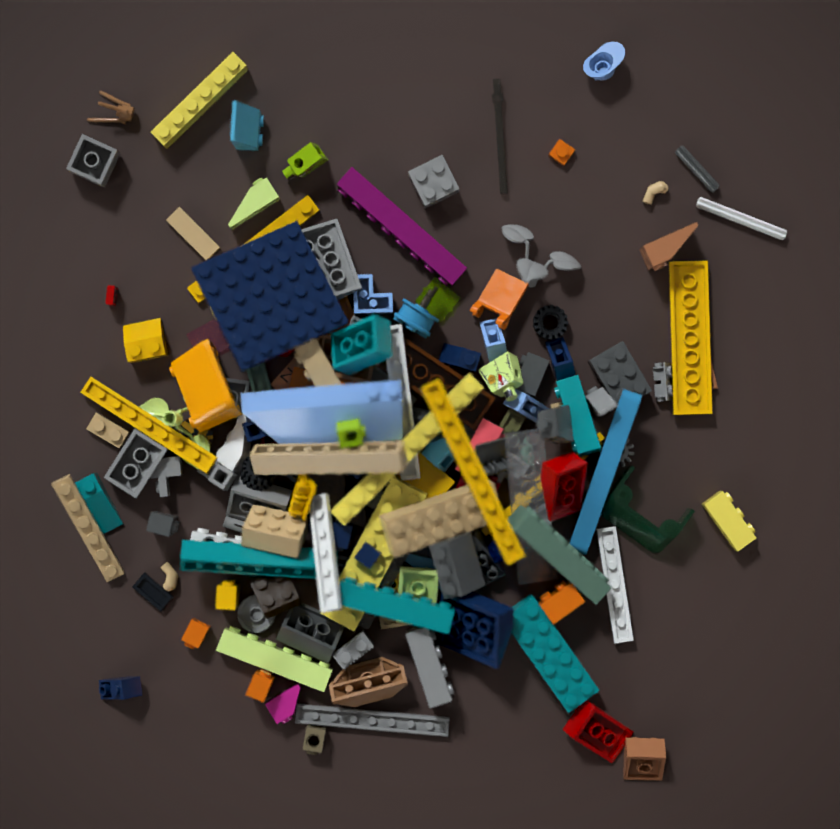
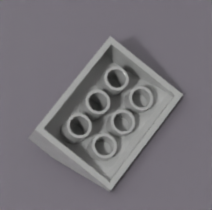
[301,219,362,301]

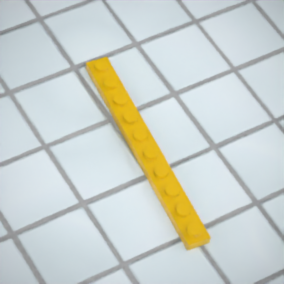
[420,379,525,565]

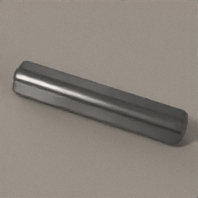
[675,145,719,193]

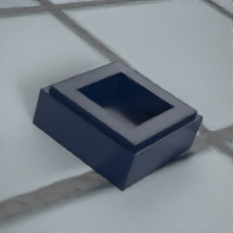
[354,542,382,569]

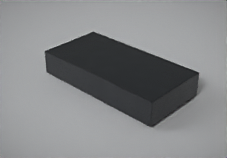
[132,572,174,612]

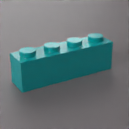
[554,375,601,457]

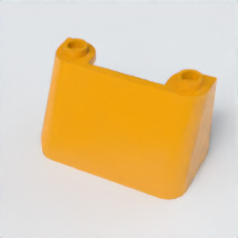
[169,338,242,433]

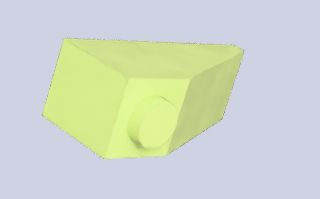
[228,178,280,230]

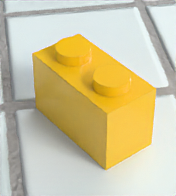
[216,580,240,610]

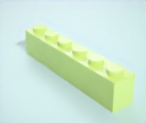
[216,626,333,692]

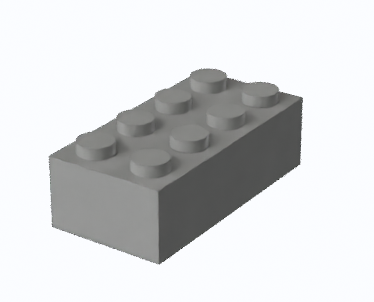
[406,626,454,708]

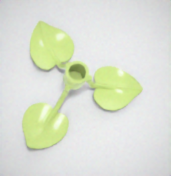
[139,397,210,469]

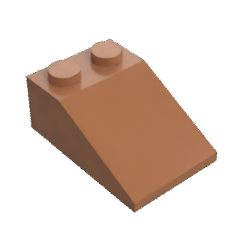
[639,222,698,272]

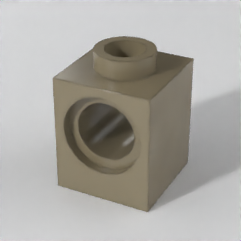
[303,725,326,755]

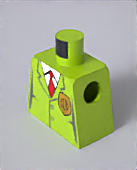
[282,142,328,180]

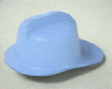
[583,42,625,81]

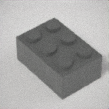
[588,341,652,409]

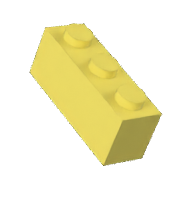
[702,491,756,551]

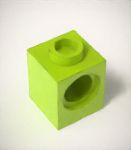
[336,419,366,449]

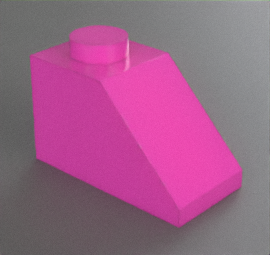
[265,682,301,724]

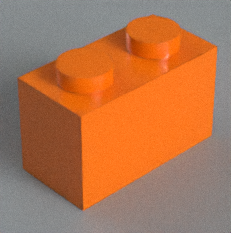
[246,669,275,702]

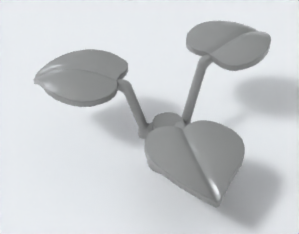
[501,224,582,287]

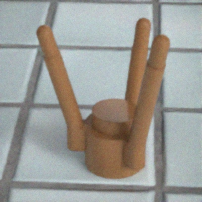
[87,91,134,124]

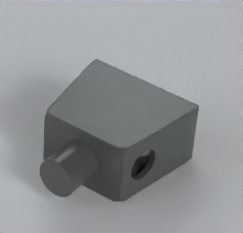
[537,405,574,445]

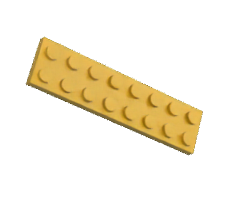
[669,261,712,415]

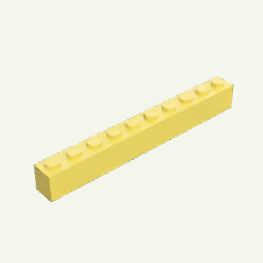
[331,373,484,526]

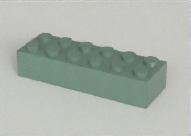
[508,504,612,604]

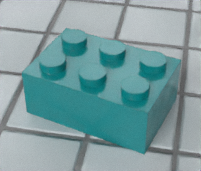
[331,314,393,375]

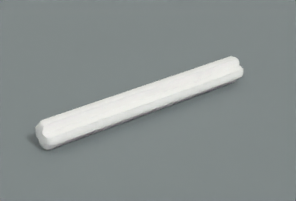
[696,197,787,240]

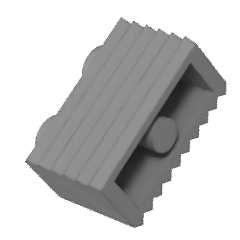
[332,630,374,669]

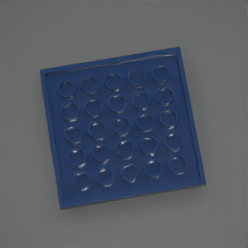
[191,221,348,372]

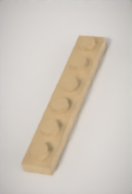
[52,474,124,582]

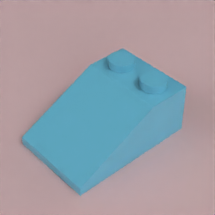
[230,101,264,151]

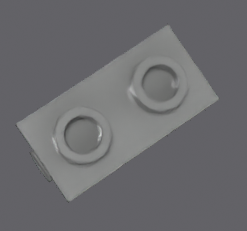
[653,362,673,401]

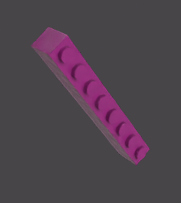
[337,167,467,287]

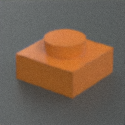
[548,139,575,166]

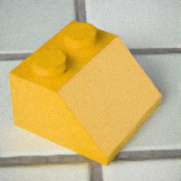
[123,318,168,363]

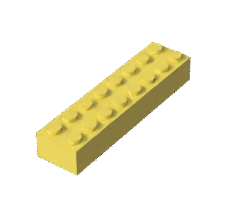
[320,476,428,632]

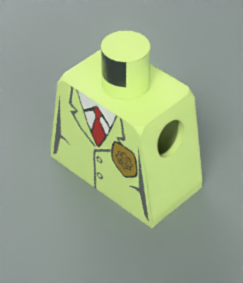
[478,351,523,401]

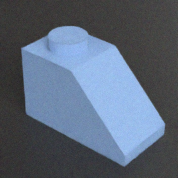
[480,318,507,363]
[503,389,549,423]

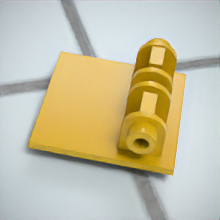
[288,474,317,521]

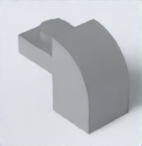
[150,456,183,497]
[197,461,238,491]

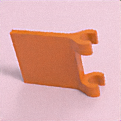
[470,269,529,330]

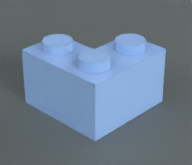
[354,274,393,315]

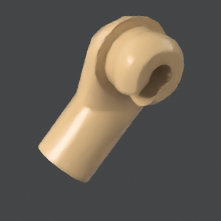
[642,181,668,205]
[160,562,178,591]

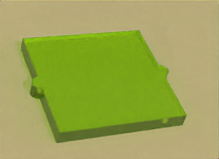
[415,277,460,322]

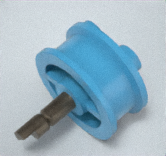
[393,286,439,338]

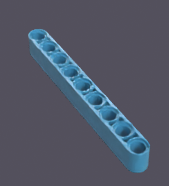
[570,389,642,555]

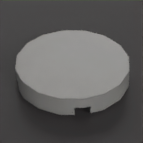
[237,595,275,633]

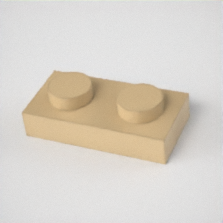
[86,413,130,448]

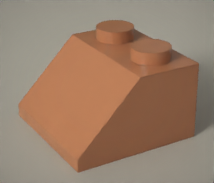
[623,737,666,781]

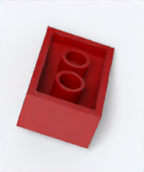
[540,452,587,522]
[562,700,634,763]

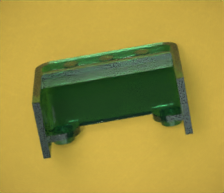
[600,465,695,553]

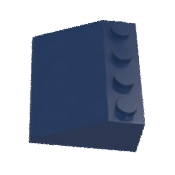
[439,591,514,669]

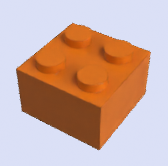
[538,580,585,624]

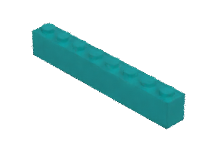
[180,540,338,579]

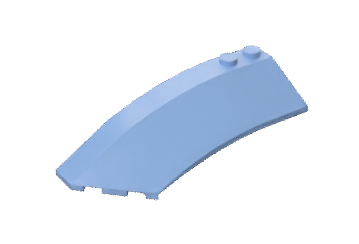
[241,380,403,444]

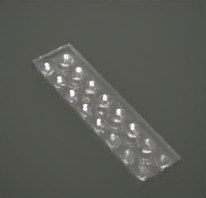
[504,429,557,585]

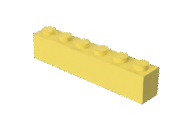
[151,52,248,149]

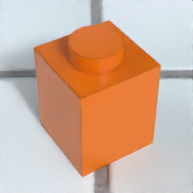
[181,618,211,649]

